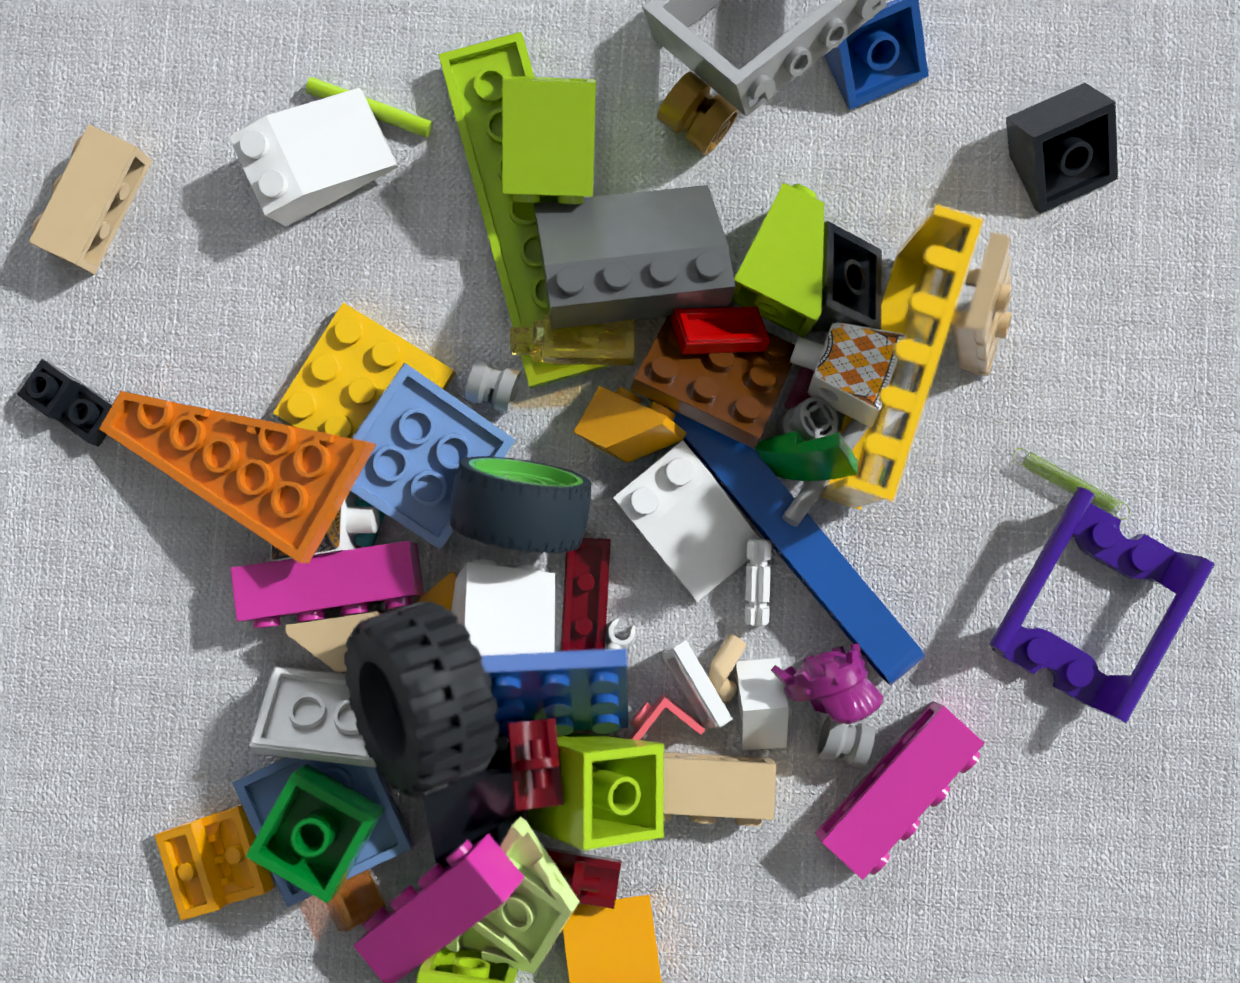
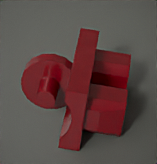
[507,718,564,811]
[544,847,622,909]

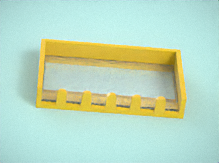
[819,204,984,510]

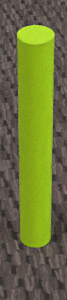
[306,77,433,138]

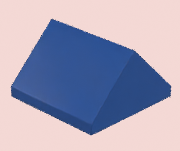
[824,0,929,110]

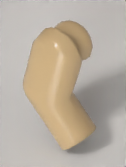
[708,634,747,703]

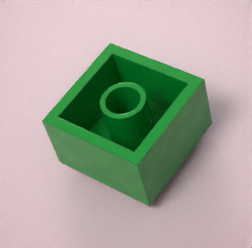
[245,764,386,904]

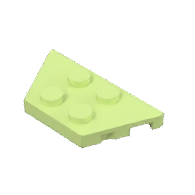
[445,817,579,974]

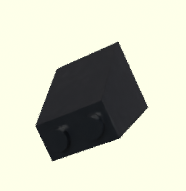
[423,734,528,868]

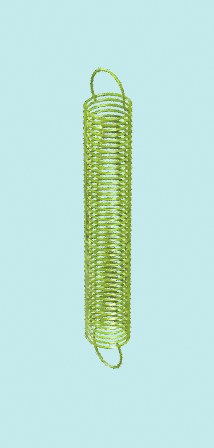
[1013,448,1130,520]

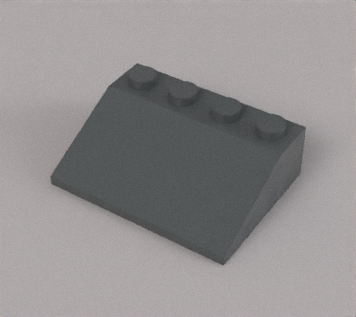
[534,185,736,329]

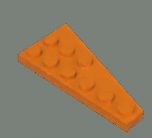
[99,391,376,564]

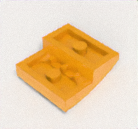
[154,804,275,921]
[563,894,662,983]

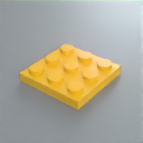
[273,302,456,438]

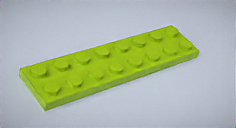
[438,31,615,389]

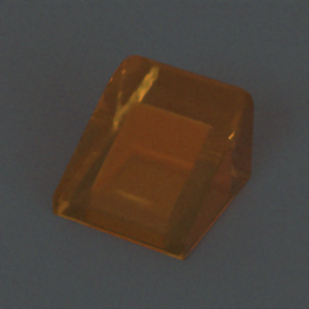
[325,869,386,932]

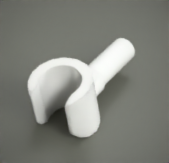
[607,618,635,649]

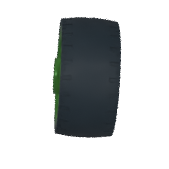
[450,456,591,553]

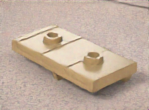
[951,232,1013,376]

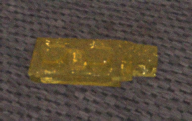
[509,315,634,365]

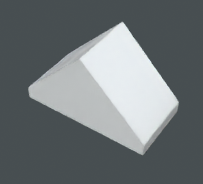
[735,658,789,751]

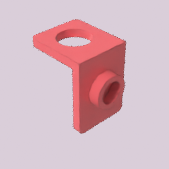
[627,693,705,740]

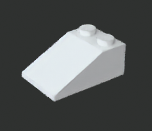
[228,88,398,227]
[613,440,759,602]

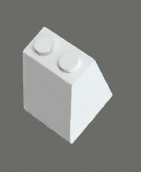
[451,559,555,655]

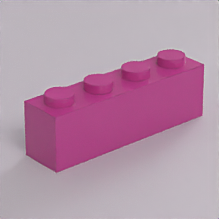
[231,541,424,629]
[815,701,985,880]
[353,834,525,983]

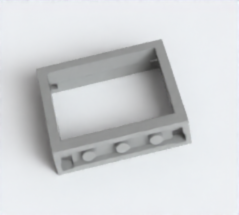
[642,0,887,117]

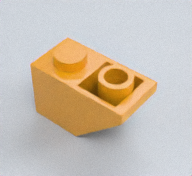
[573,386,687,463]

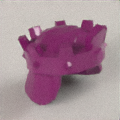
[771,643,884,724]

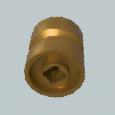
[657,71,739,156]

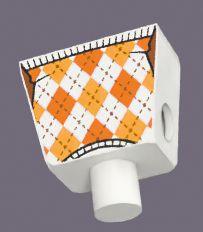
[790,322,906,427]

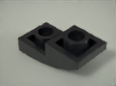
[17,359,113,447]

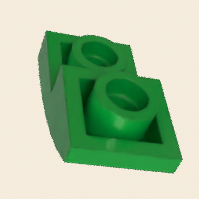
[755,431,858,481]

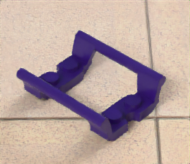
[989,487,1215,724]

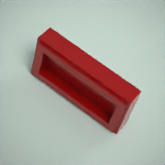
[671,307,770,354]

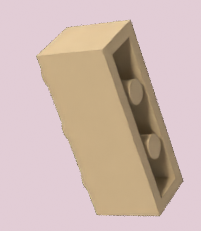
[29,124,152,275]
[664,752,776,826]

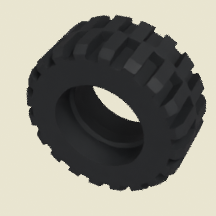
[344,602,498,797]

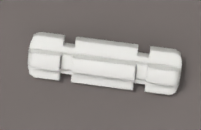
[745,538,772,626]

